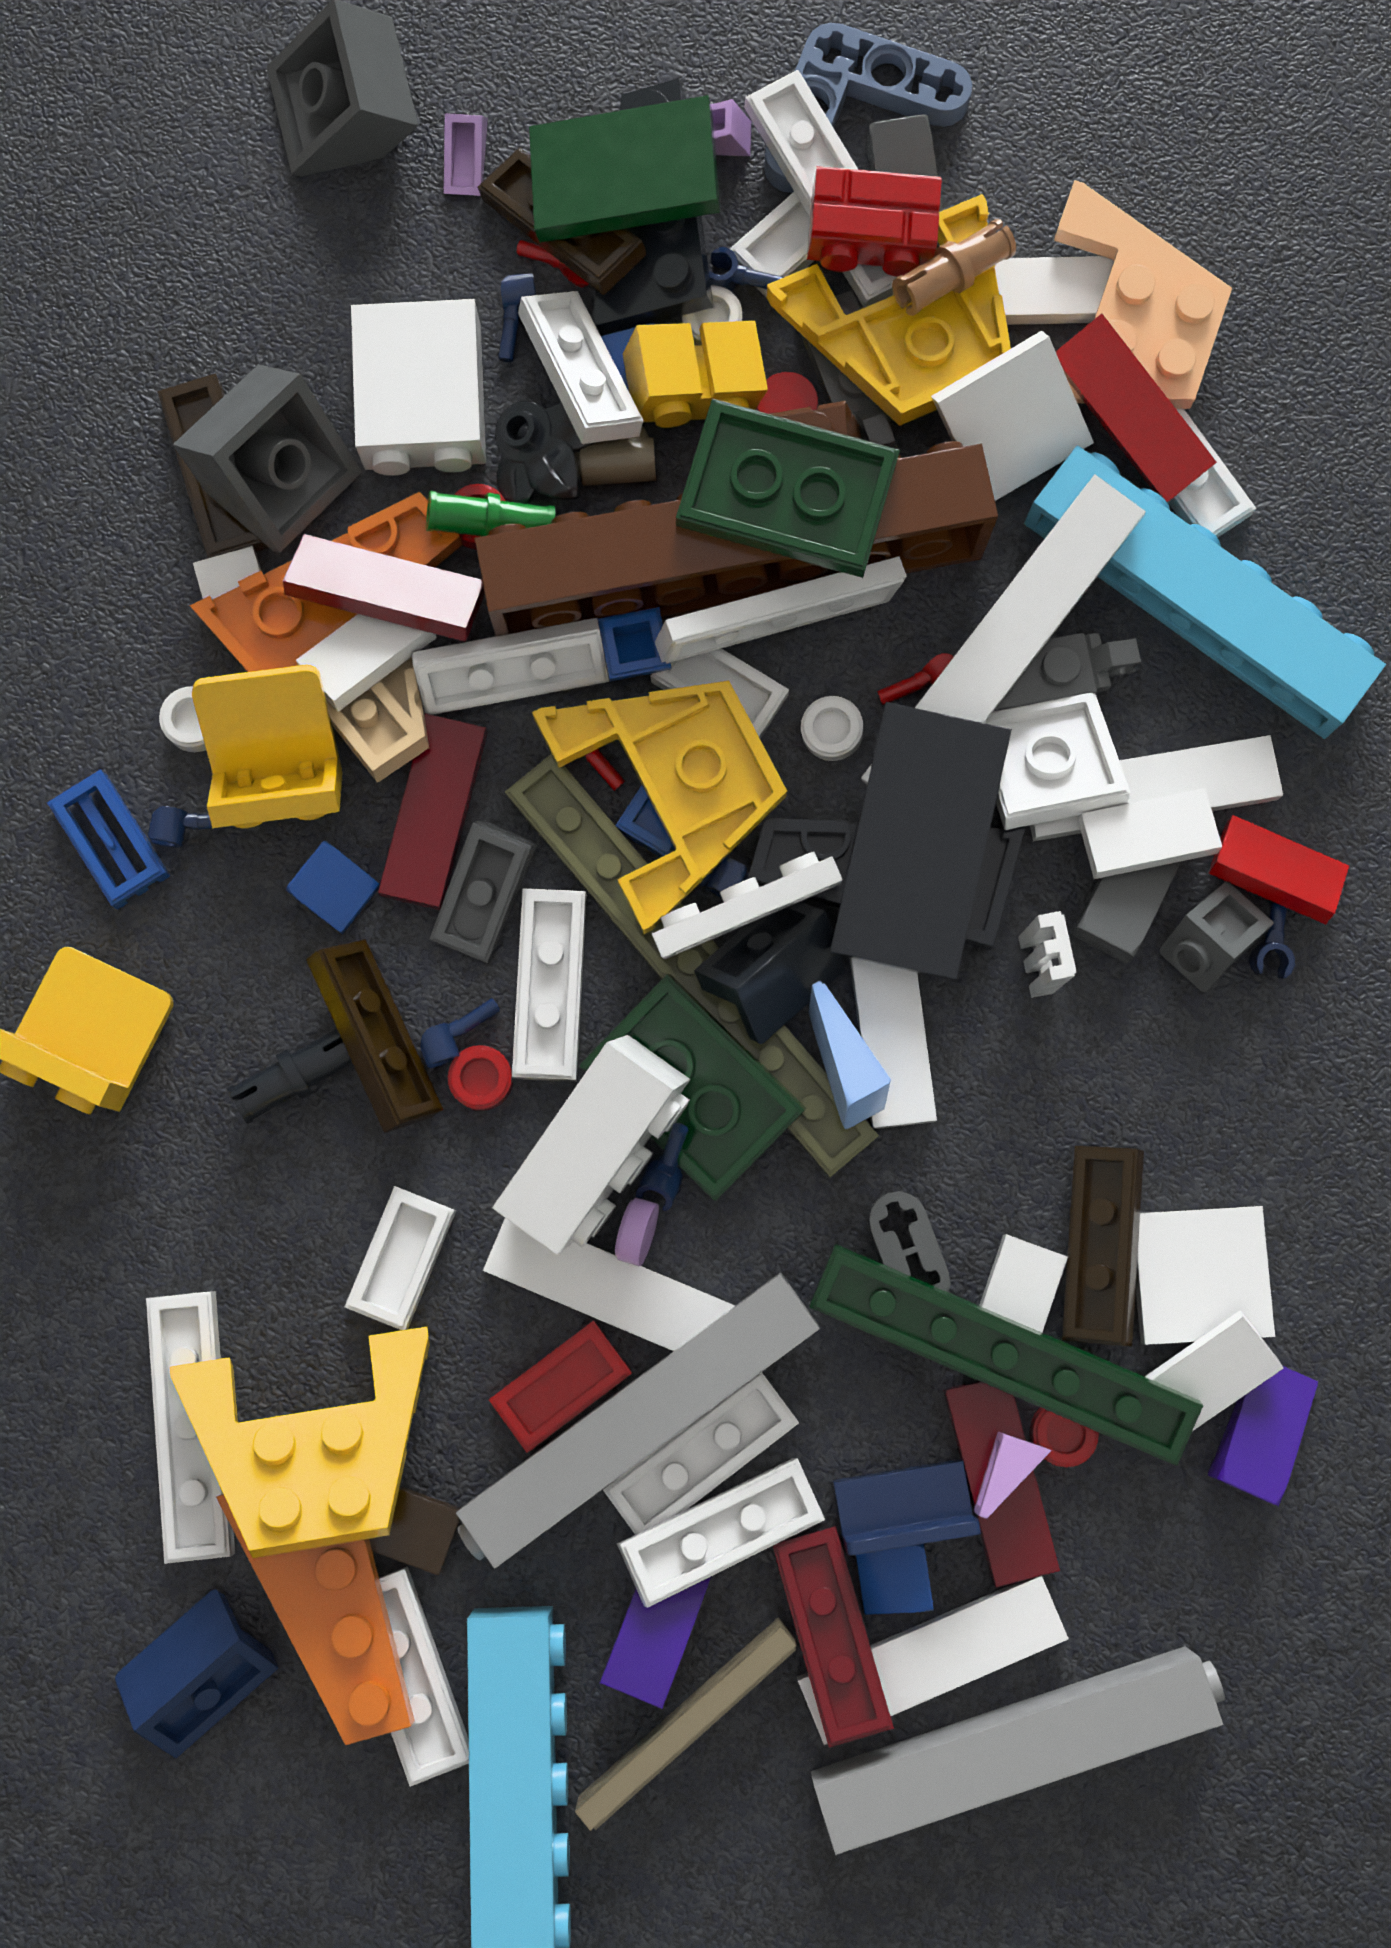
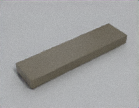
[575,1617,796,1831]

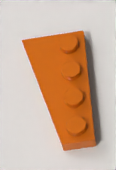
[190,492,463,672]
[216,1494,415,1745]

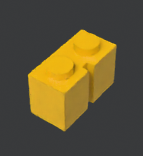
[622,321,768,428]

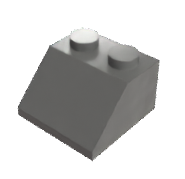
[266,0,419,177]
[173,364,362,553]

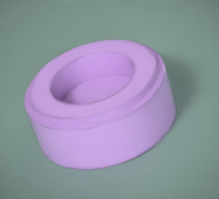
[615,1198,659,1266]

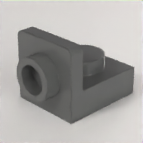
[1160,881,1274,992]

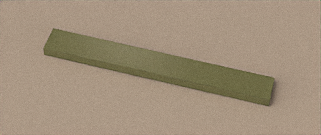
[505,754,879,1178]

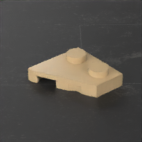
[326,657,429,783]

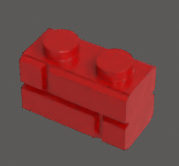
[807,166,942,277]

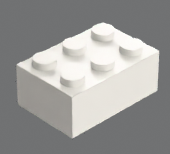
[492,1035,691,1255]

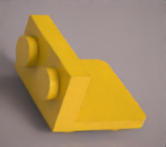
[192,665,343,828]
[0,947,173,1115]

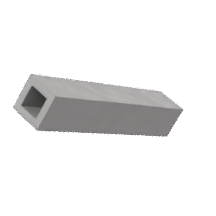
[456,1272,820,1569]
[811,1646,1225,1855]

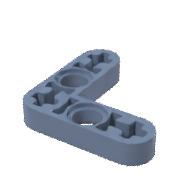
[764,22,972,193]

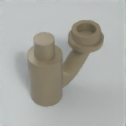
[575,426,656,486]

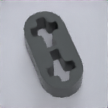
[867,1191,951,1293]

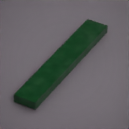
[809,1244,1203,1466]

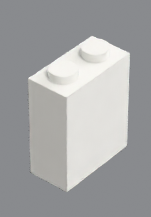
[351,299,486,475]

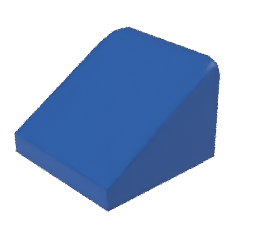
[598,607,672,681]
[286,841,380,935]
[856,1544,934,1615]

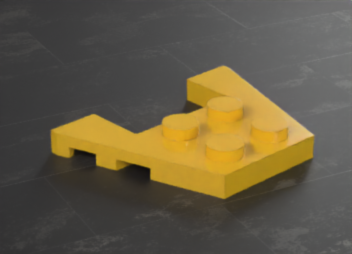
[767,194,1011,426]
[532,680,787,934]
[170,1327,430,1558]

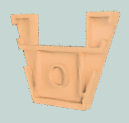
[1054,180,1232,409]

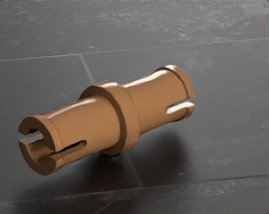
[892,219,1016,316]

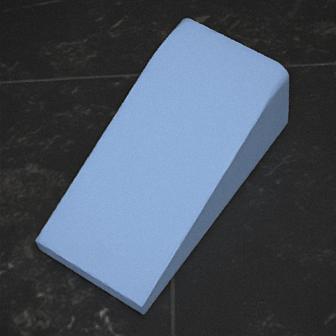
[809,981,891,1129]

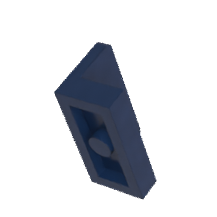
[832,1459,981,1556]
[115,1589,279,1759]

